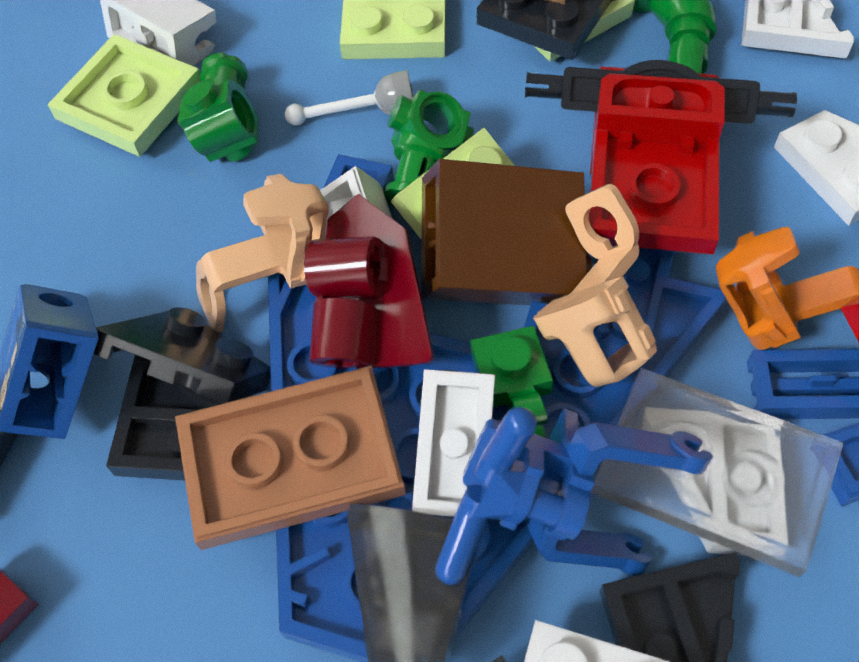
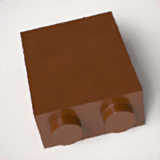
[421,159,592,305]

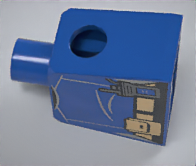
[0,284,98,439]

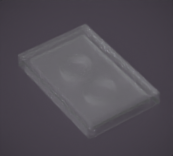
[591,368,843,577]

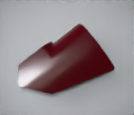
[304,194,434,369]

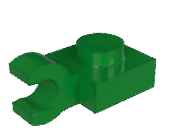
[470,325,553,438]

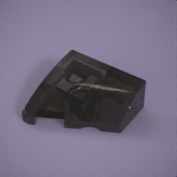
[347,504,482,662]

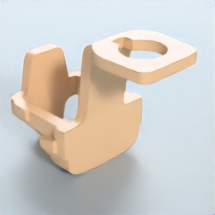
[196,174,328,333]
[533,184,657,387]

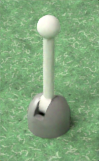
[285,70,413,126]

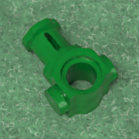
[178,52,259,162]
[384,89,474,207]

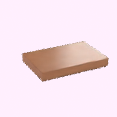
[175,366,406,550]

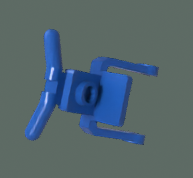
[435,407,713,585]

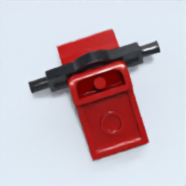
[525,60,797,255]

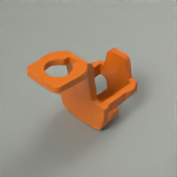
[715,227,859,350]

